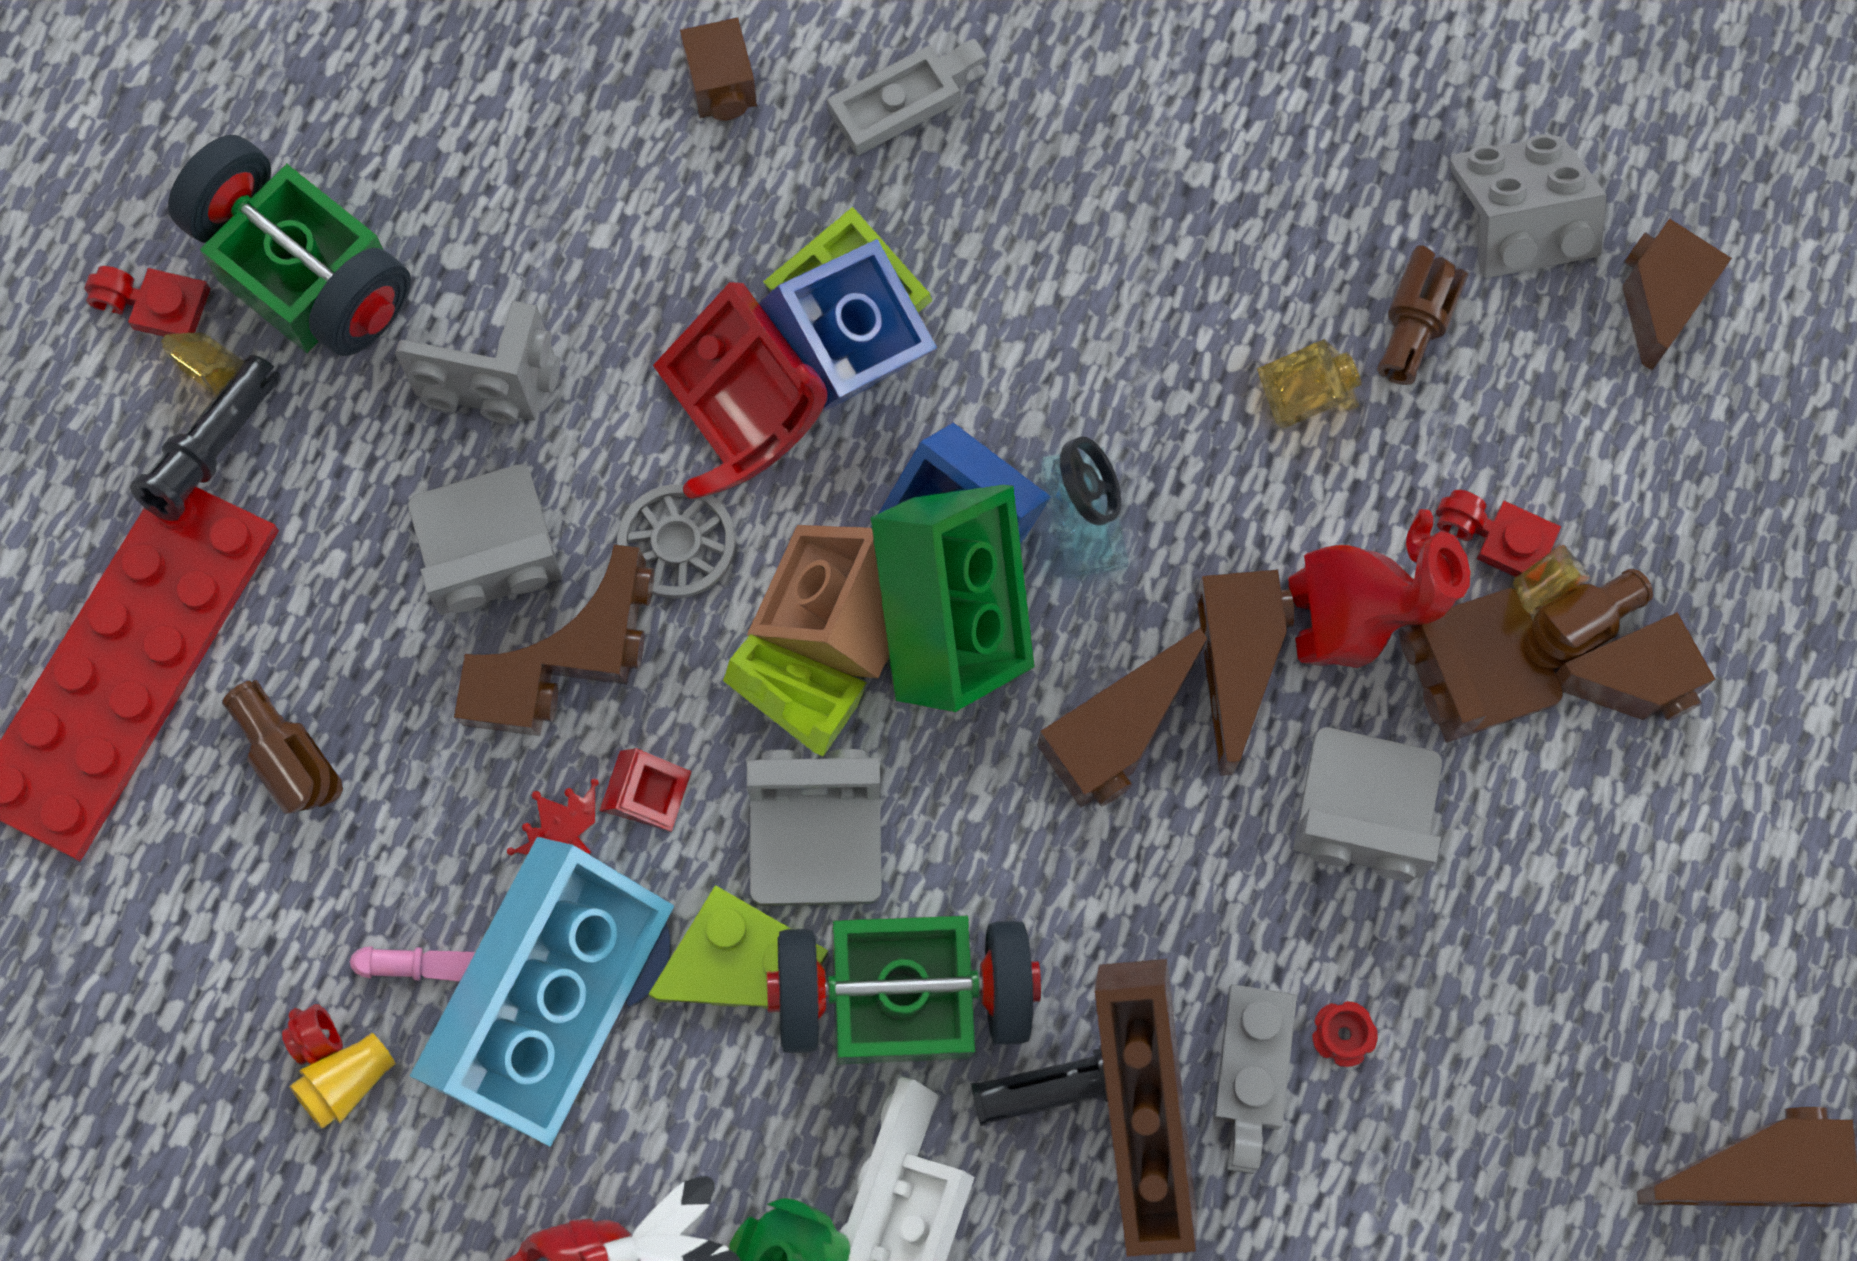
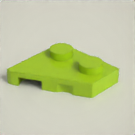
[723,634,867,757]
[649,885,829,1009]

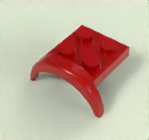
[652,282,827,499]

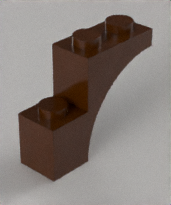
[454,544,654,736]

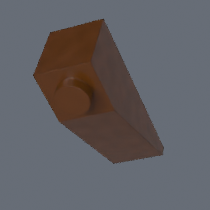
[1195,569,1294,776]
[1037,628,1207,808]
[1637,1107,1857,1208]

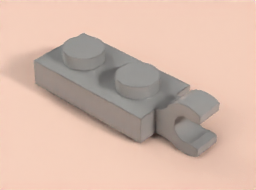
[827,39,987,156]
[1213,984,1297,1174]

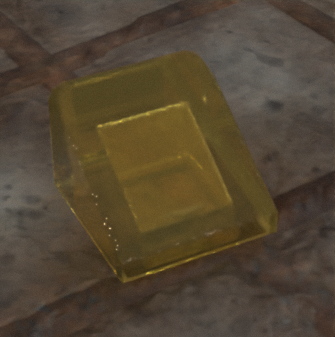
[161,332,244,396]
[1513,545,1590,614]

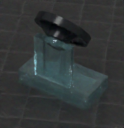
[1041,436,1129,579]

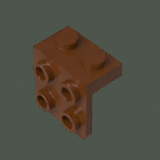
[1399,588,1563,743]

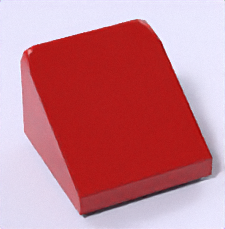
[599,748,692,832]

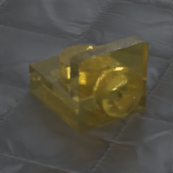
[1257,339,1362,428]

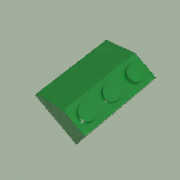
[870,485,1035,712]

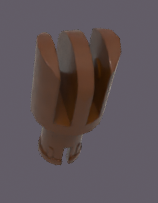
[1377,246,1469,385]
[1524,569,1653,668]
[222,680,343,814]

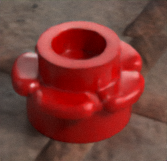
[1312,1001,1378,1067]
[282,1004,343,1065]

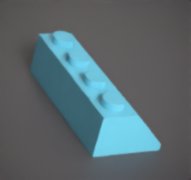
[410,837,674,1147]

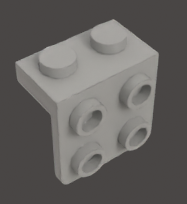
[1450,134,1607,278]
[395,301,560,425]
[408,465,562,615]
[1293,727,1442,881]
[747,749,882,906]

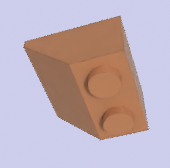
[747,525,890,678]

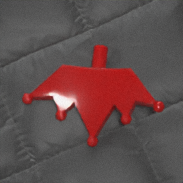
[507,778,599,856]

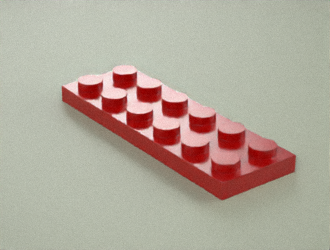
[0,487,279,862]

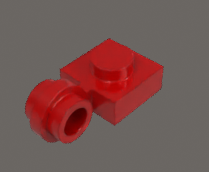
[84,265,211,343]
[1436,490,1561,585]

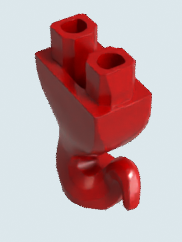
[1288,509,1471,668]

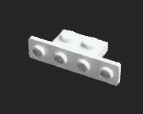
[839,1076,975,1261]

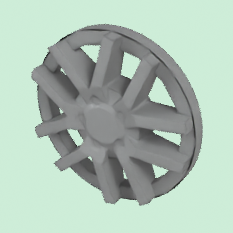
[617,484,736,599]

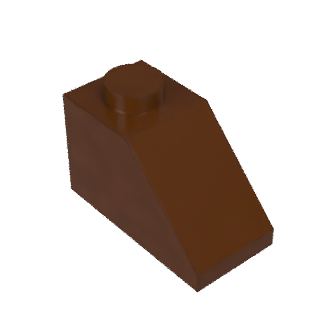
[1622,218,1732,370]
[1556,612,1716,721]

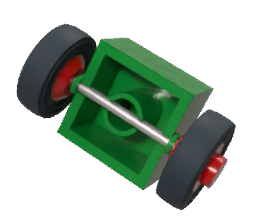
[168,135,411,356]
[767,916,1041,1065]

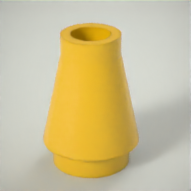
[289,1033,396,1129]

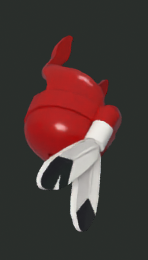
[504,1176,741,1261]

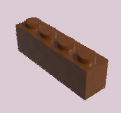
[1094,959,1197,1257]

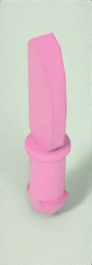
[350,946,475,982]

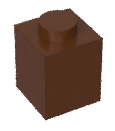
[680,17,757,121]

